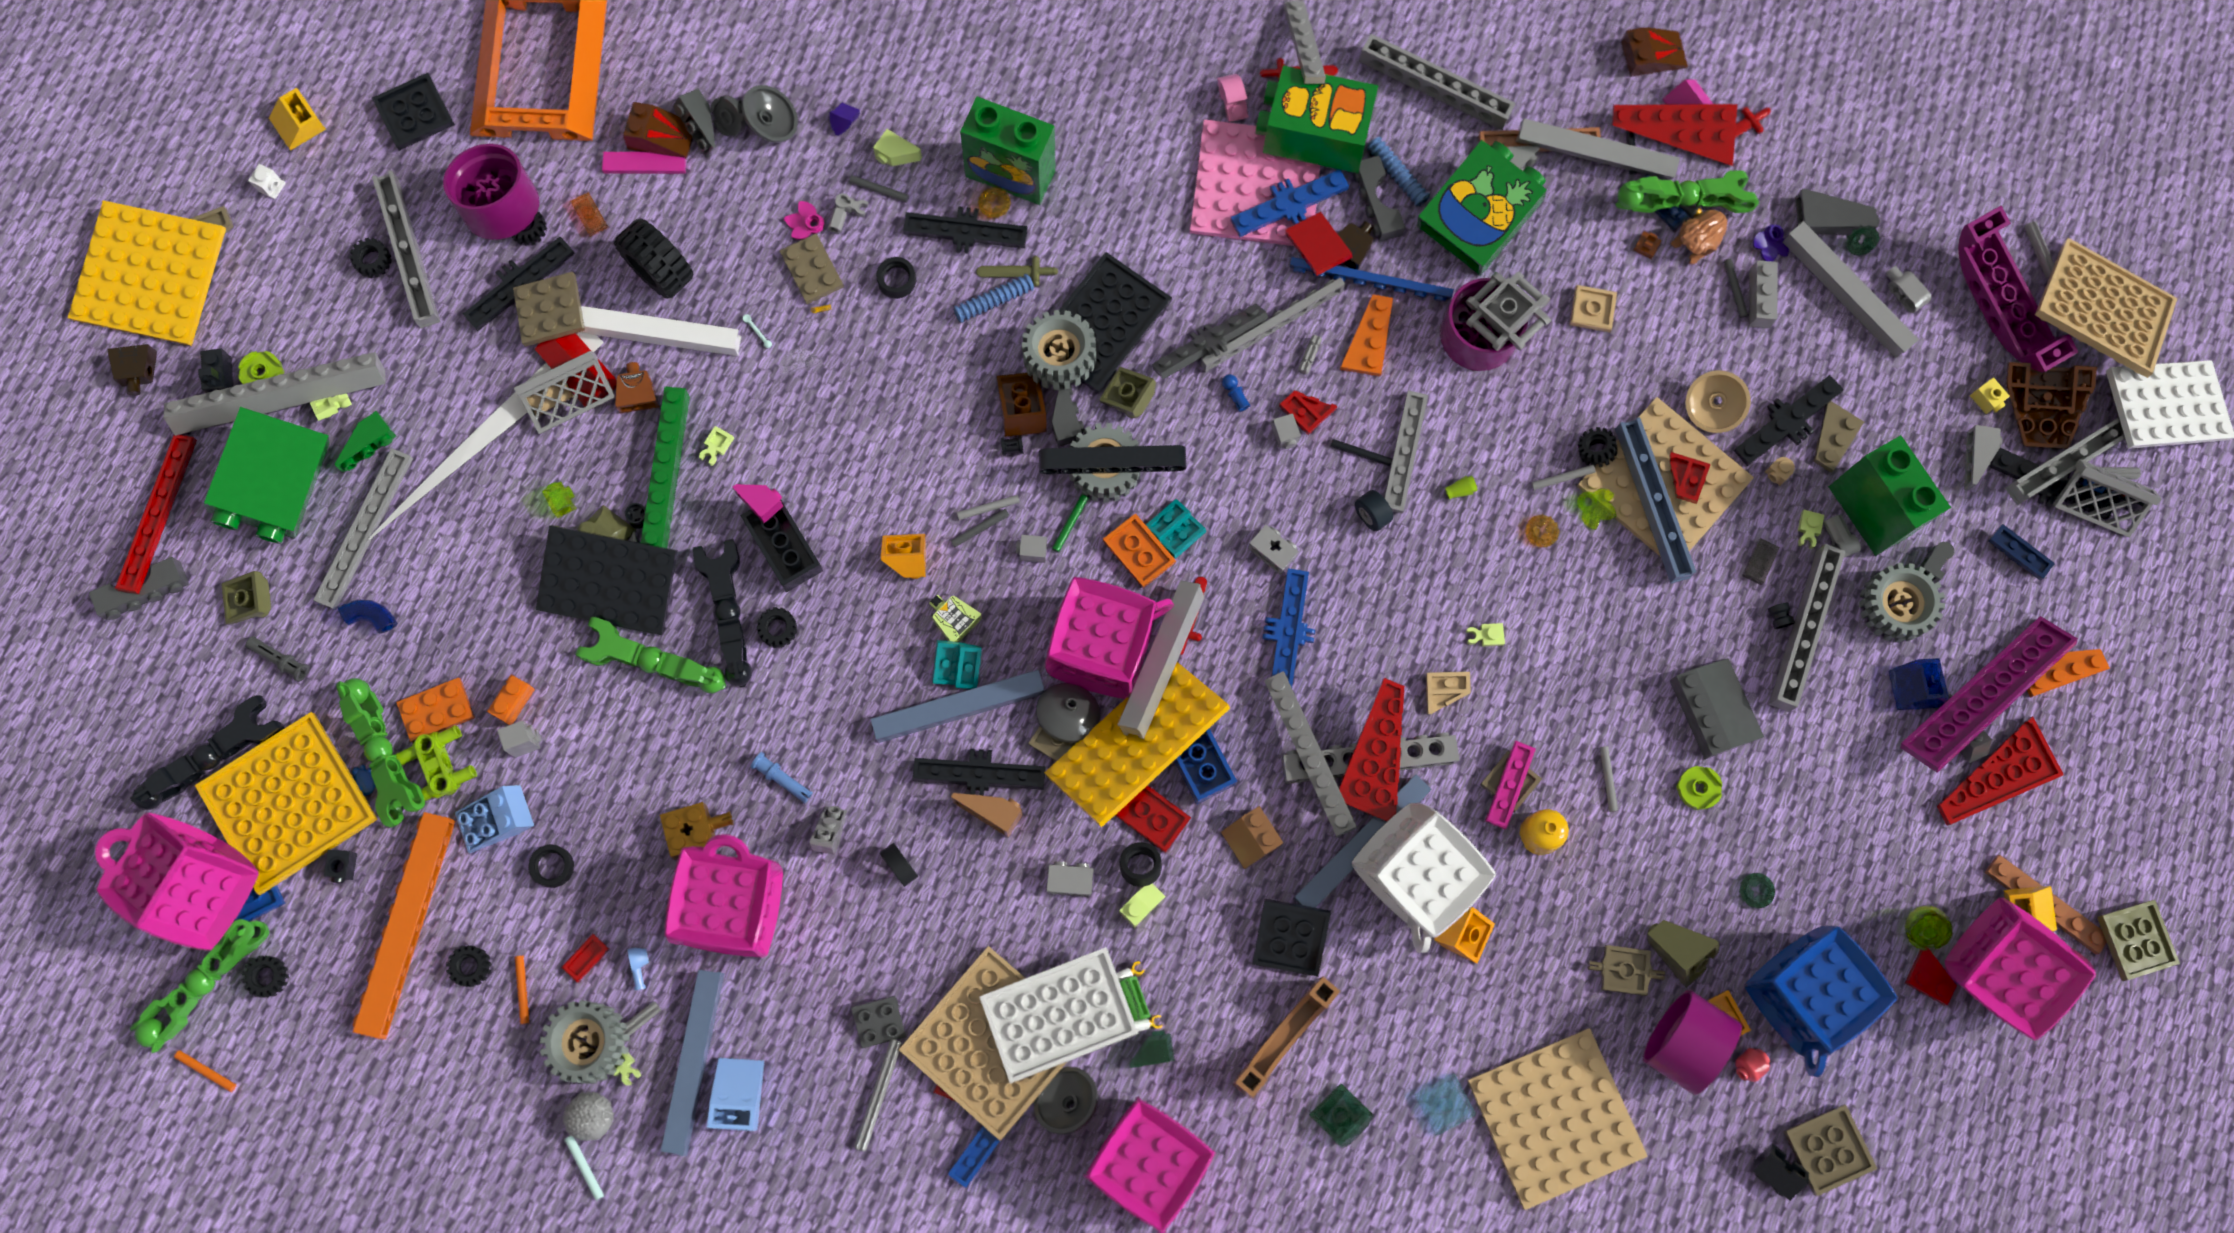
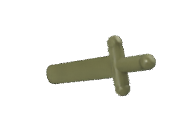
[976,256,1058,287]

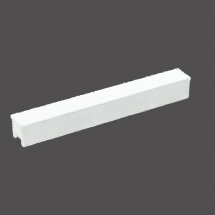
[578,306,741,356]

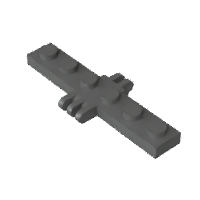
[1152,304,1268,379]

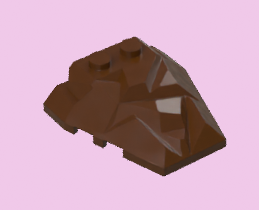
[2006,362,2097,449]

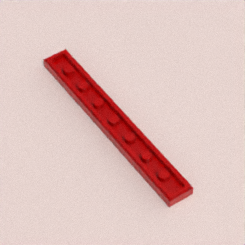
[115,435,197,594]

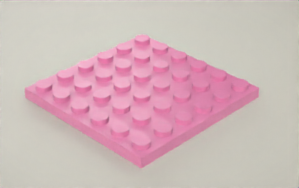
[1190,120,1320,246]

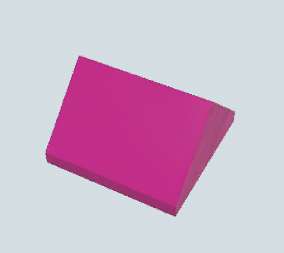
[1662,79,1713,104]

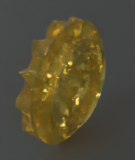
[978,187,1011,219]
[1525,514,1560,548]

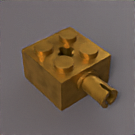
[660,802,734,860]

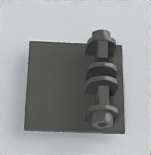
[851,996,906,1049]

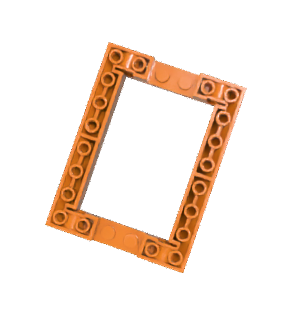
[470,0,607,141]

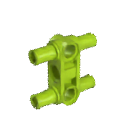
[396,725,477,802]

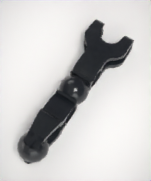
[693,539,752,687]
[130,695,284,810]

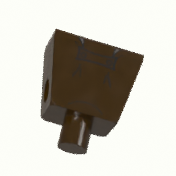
[1338,221,1374,270]
[107,344,157,396]

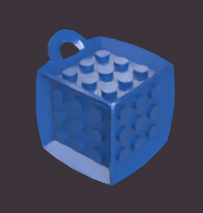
[1745,925,1897,1077]

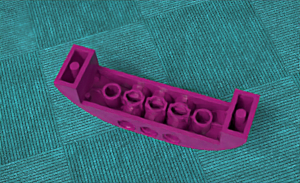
[1958,205,2078,372]

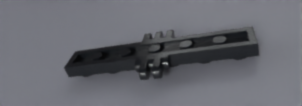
[903,206,1028,254]
[463,236,575,331]
[1734,375,1844,466]
[1989,448,2116,520]
[912,748,1045,796]

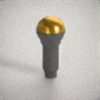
[1679,205,1702,219]

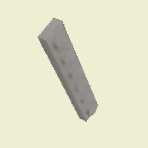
[1284,0,1326,84]
[1384,390,1428,513]

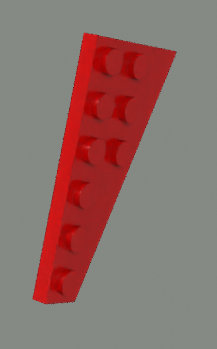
[1612,104,1737,166]
[1339,678,1405,822]
[1937,716,2064,826]

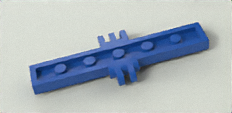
[1230,169,1349,237]
[1262,568,1315,694]

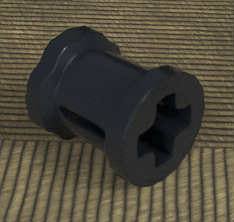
[1000,435,1024,456]

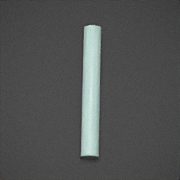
[564,1136,604,1201]

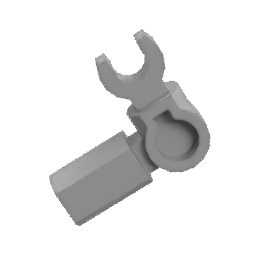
[828,193,868,234]

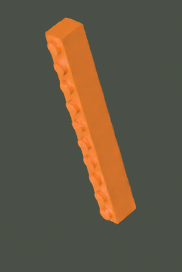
[353,812,456,1039]

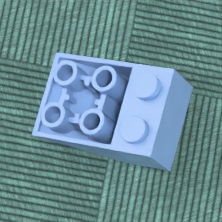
[455,785,534,853]
[707,1058,764,1131]

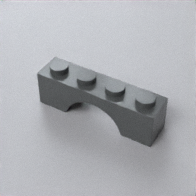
[1352,156,1405,242]
[89,557,189,620]

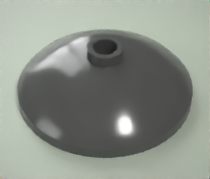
[741,85,798,143]
[1036,683,1101,743]
[1034,1067,1098,1135]

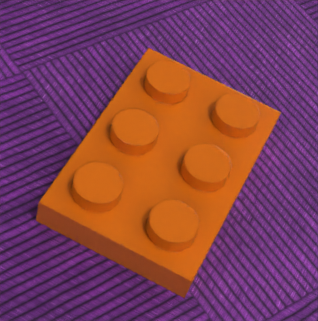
[1103,513,1176,588]
[396,677,475,743]

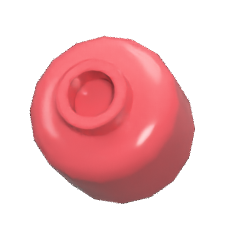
[1735,1048,1770,1082]

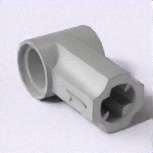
[1823,515,1861,558]

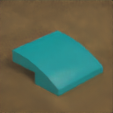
[1146,499,1206,559]
[932,640,982,689]

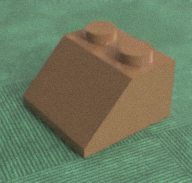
[1221,806,1283,869]

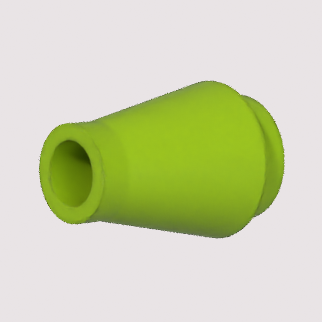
[1445,475,1478,499]

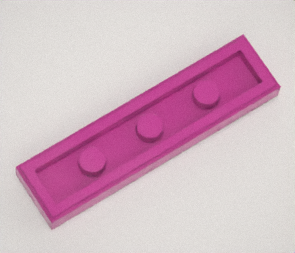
[602,152,686,174]
[1485,740,1536,830]

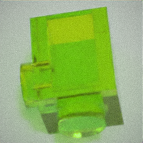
[542,481,577,518]

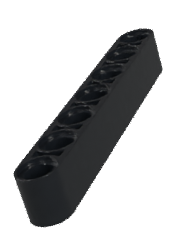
[1039,445,1187,475]

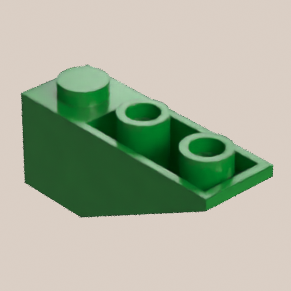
[335,411,397,473]

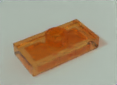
[570,192,608,237]

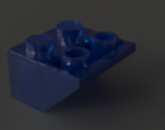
[1888,658,1949,710]

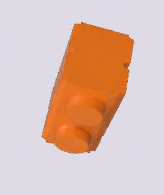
[487,675,535,725]

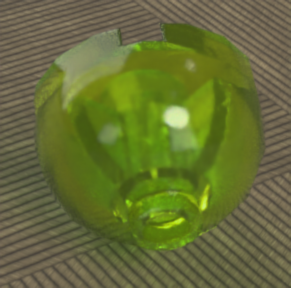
[1905,905,1953,950]

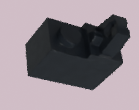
[198,348,234,393]

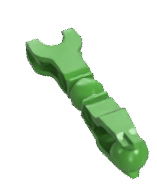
[1615,170,1759,213]
[575,617,726,693]
[336,678,425,827]
[129,919,269,1053]

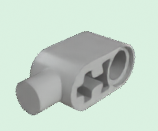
[1885,265,1931,313]

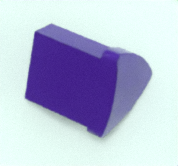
[829,103,860,136]

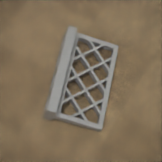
[514,351,616,434]
[2053,459,2162,538]

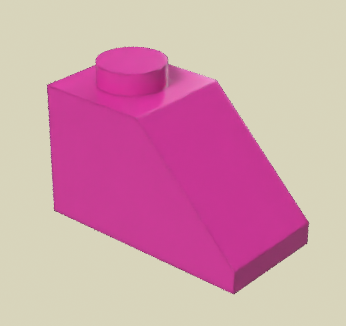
[732,484,783,523]

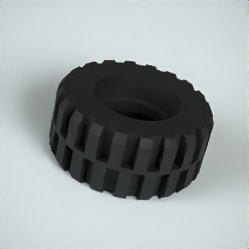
[614,218,693,299]

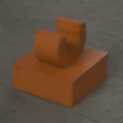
[1633,231,1662,259]

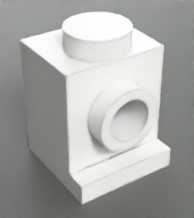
[248,164,286,200]

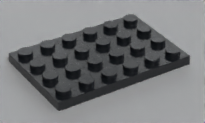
[1045,252,1172,394]
[535,525,678,635]

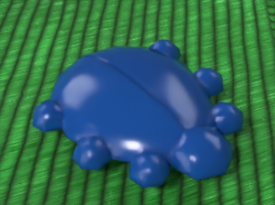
[352,765,376,796]

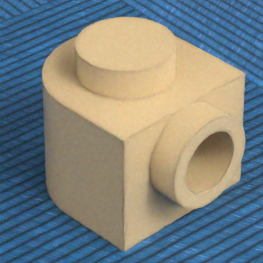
[1765,457,1795,486]

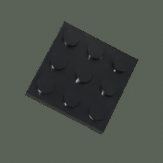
[372,72,455,151]
[1252,898,1331,977]

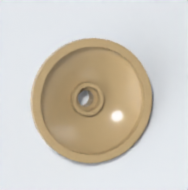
[1686,370,1751,433]

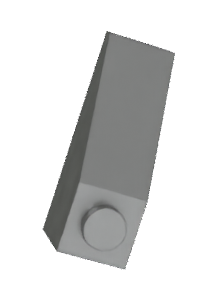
[1964,425,2002,490]

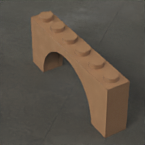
[1231,976,1340,1098]

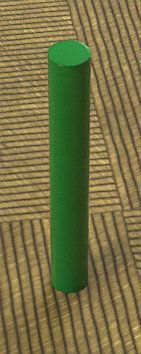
[1052,494,1089,553]

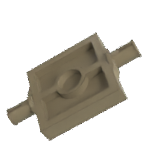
[1588,945,1665,996]

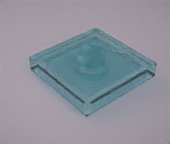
[1414,1074,1476,1136]

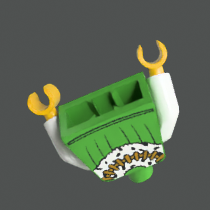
[1116,961,1163,1032]

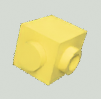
[1970,377,2010,414]

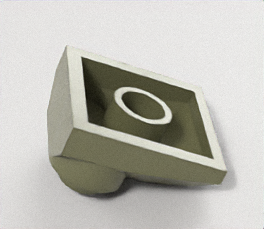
[1099,367,1156,418]
[577,505,636,540]
[221,571,271,625]

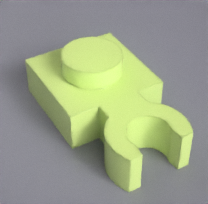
[310,393,352,421]
[699,426,734,466]
[1798,510,1824,549]
[1466,623,1505,647]
[614,1046,641,1086]

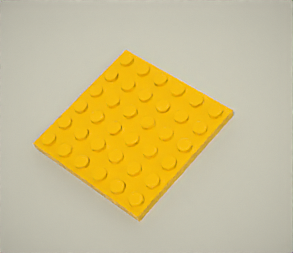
[68,200,226,346]
[195,712,378,895]

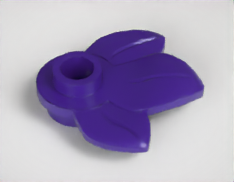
[1753,224,1789,262]

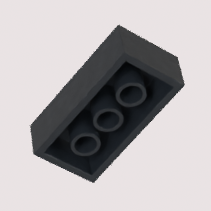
[740,500,823,592]

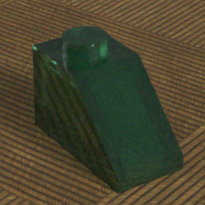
[1129,1030,1175,1069]

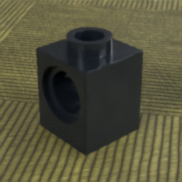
[323,849,357,884]

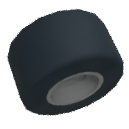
[1354,490,1394,531]

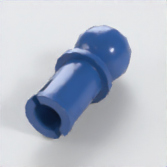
[1222,374,1251,412]

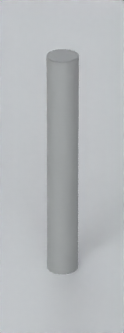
[1532,465,1596,490]
[957,495,1020,520]
[1600,746,1618,812]

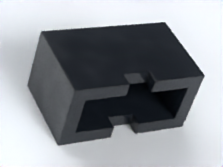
[1753,1143,1809,1201]

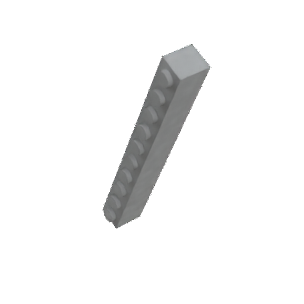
[163,352,385,436]

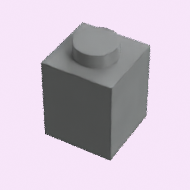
[1271,413,1301,449]
[1016,535,1047,563]

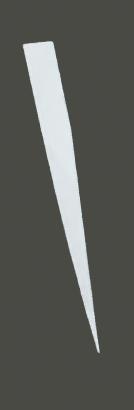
[368,333,604,540]

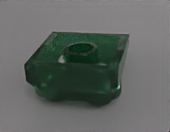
[1309,1083,1374,1148]

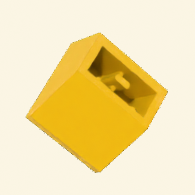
[269,87,326,151]
[2003,886,2057,931]

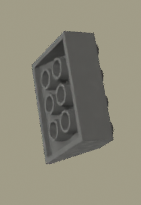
[1670,658,1764,760]

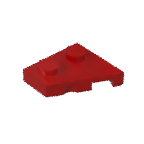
[1279,390,1337,435]
[1669,452,1711,504]
[1905,946,1957,1006]

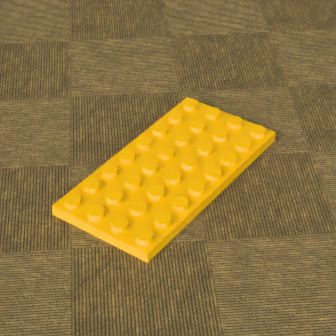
[1044,662,1230,828]

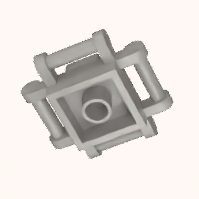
[1466,271,1551,351]

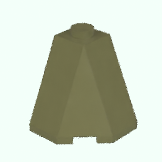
[1647,920,1719,988]

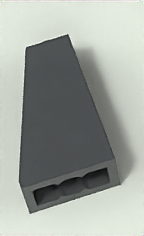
[1795,189,1879,235]

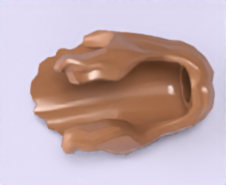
[1670,210,1728,265]

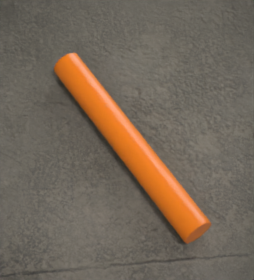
[514,955,530,1024]
[174,1050,237,1092]

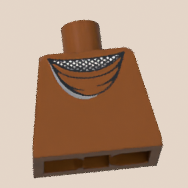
[615,362,660,414]

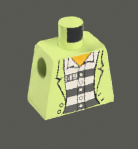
[929,595,982,642]

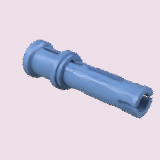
[750,752,813,804]

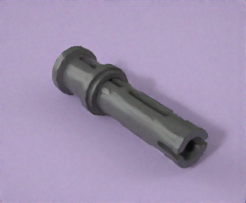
[245,636,310,682]

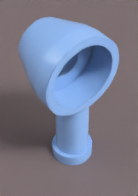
[627,948,649,991]

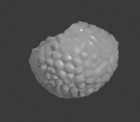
[563,1092,614,1141]

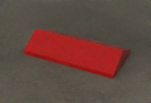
[535,333,617,407]

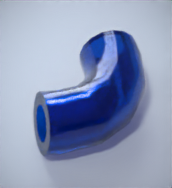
[338,599,398,633]

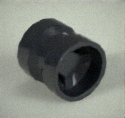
[625,503,646,529]
[1768,602,1795,629]

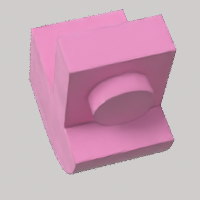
[1217,74,1249,122]

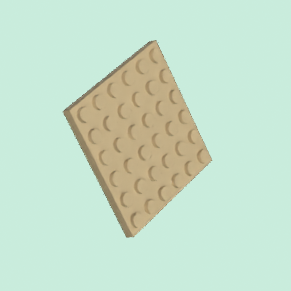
[2035,238,2178,378]
[1577,397,1754,557]
[899,946,1067,1141]
[1467,1028,1648,1210]

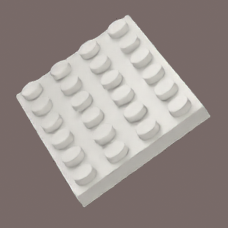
[2106,361,2234,448]
[980,947,1139,1084]

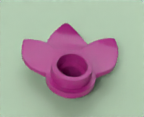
[784,201,825,240]

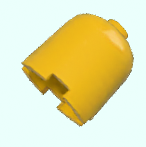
[1519,809,1569,856]

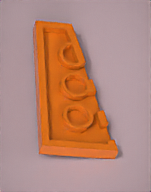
[1340,295,1393,376]
[2027,649,2110,698]

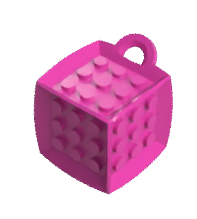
[1045,577,1174,699]
[95,812,259,951]
[665,834,783,958]
[1944,897,2096,1040]
[1083,1096,1216,1233]

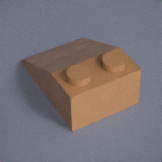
[951,793,1023,838]

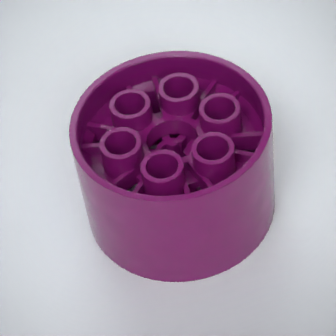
[443,144,540,240]
[1440,278,1528,371]
[1642,990,1742,1095]

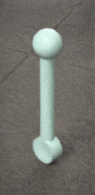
[743,314,772,348]

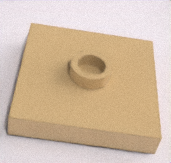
[1570,285,1617,332]

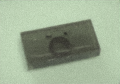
[1742,538,1780,585]

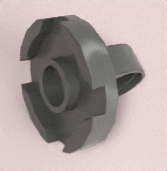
[710,95,746,137]

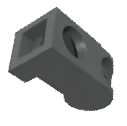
[1920,542,1954,584]

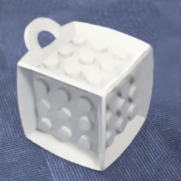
[1352,803,1496,953]

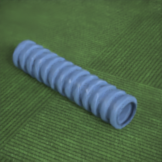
[1367,137,1430,207]
[954,274,1034,323]

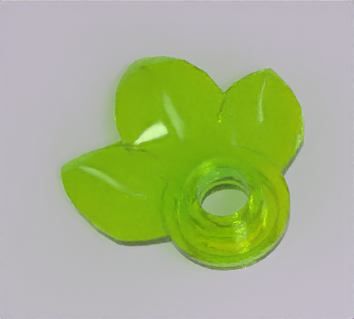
[1577,488,1617,530]

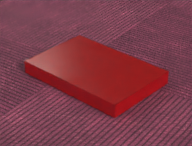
[1285,212,1352,276]
[1115,785,1191,853]

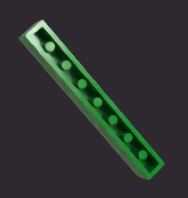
[641,386,690,548]

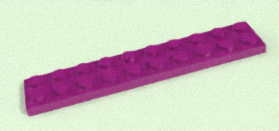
[1900,616,2078,773]

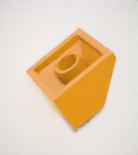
[881,534,926,579]
[1434,906,1495,964]

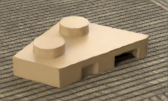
[1426,672,1471,714]

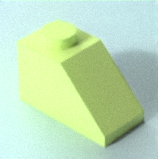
[873,129,922,166]
[1119,884,1166,928]

